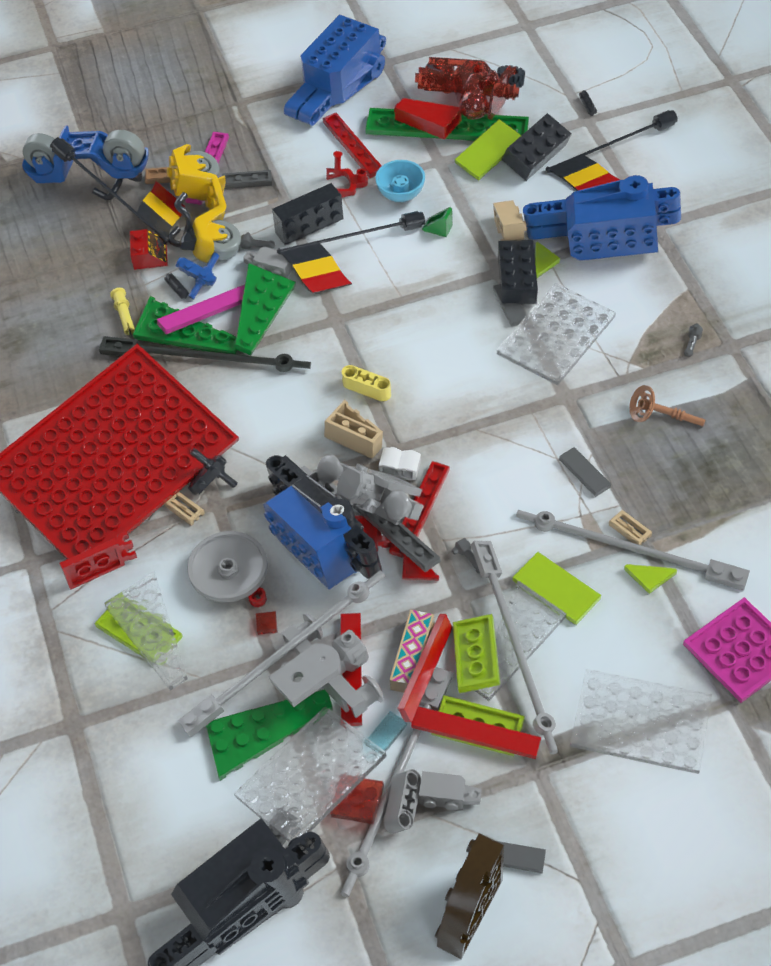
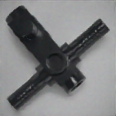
[188,448,238,495]

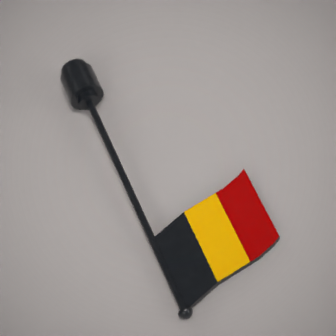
[545,110,678,191]
[50,137,185,243]
[277,211,425,294]

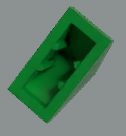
[422,207,453,237]

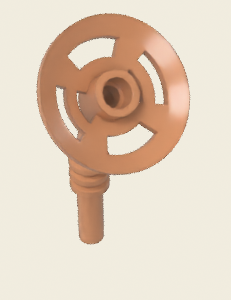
[629,385,706,427]

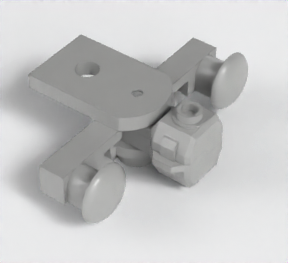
[317,455,424,525]
[268,614,383,718]

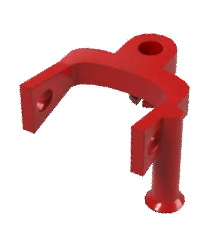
[326,151,368,198]

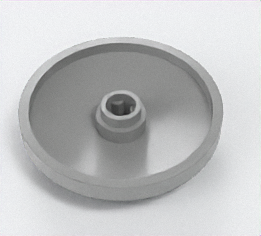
[187,531,268,602]

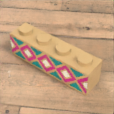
[390,609,435,693]

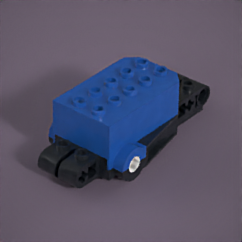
[263,455,382,590]

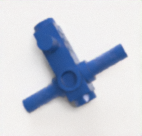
[176,252,220,300]

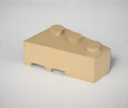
[493,200,527,241]
[324,399,383,459]

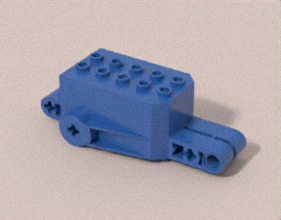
[284,14,386,126]
[523,175,682,261]

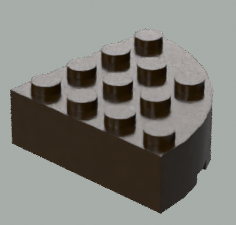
[435,833,504,959]

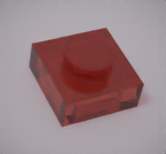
[256,611,278,635]

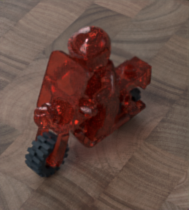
[415,57,525,120]

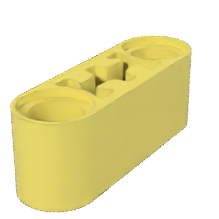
[341,365,391,401]

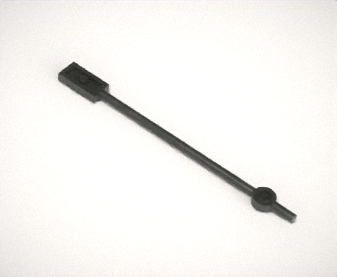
[99,336,311,372]

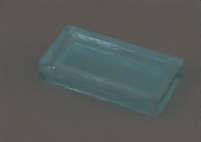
[365,711,407,756]

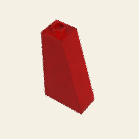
[394,98,461,140]

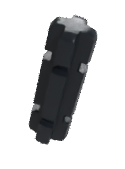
[579,90,597,116]
[164,273,189,299]

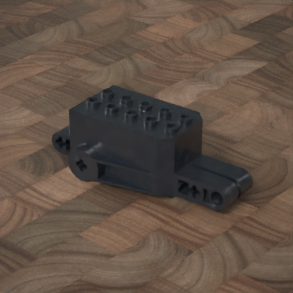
[148,818,330,966]

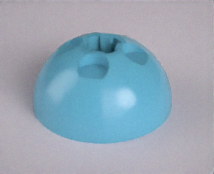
[375,160,425,202]

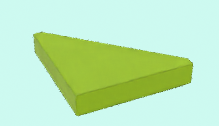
[535,241,560,278]
[624,564,677,594]

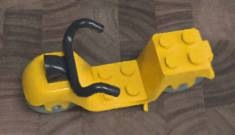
[167,144,241,263]

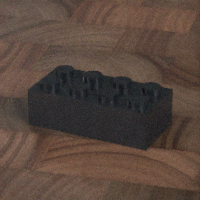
[502,113,572,181]
[272,183,344,245]
[498,240,538,305]

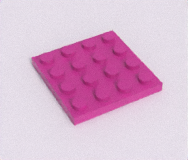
[683,597,771,703]

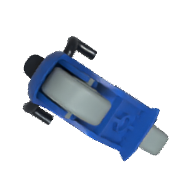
[22,125,149,200]

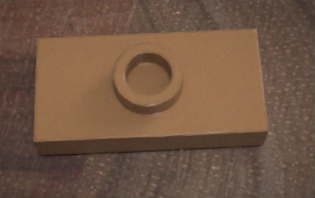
[145,167,171,184]

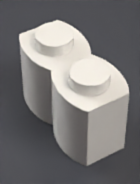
[379,447,421,480]

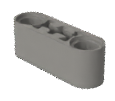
[384,769,421,834]

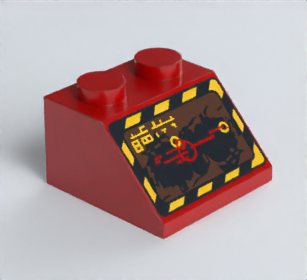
[130,229,168,270]

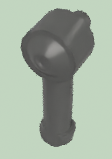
[240,232,275,249]
[684,323,703,357]
[452,538,480,573]

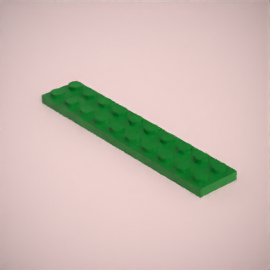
[365,108,529,141]

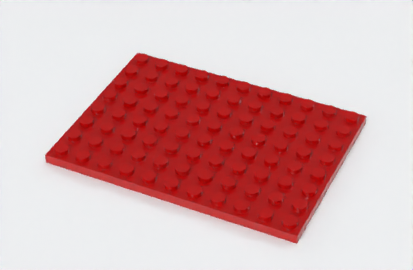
[0,344,239,559]

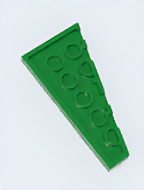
[235,263,296,355]
[133,296,237,354]
[206,689,333,781]

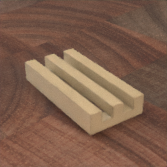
[164,492,205,526]
[609,510,652,545]

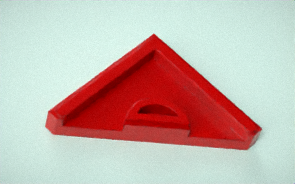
[402,553,439,581]

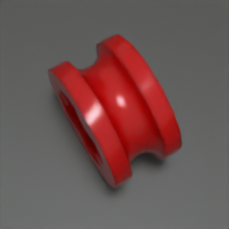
[248,587,267,607]

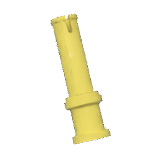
[110,287,135,335]

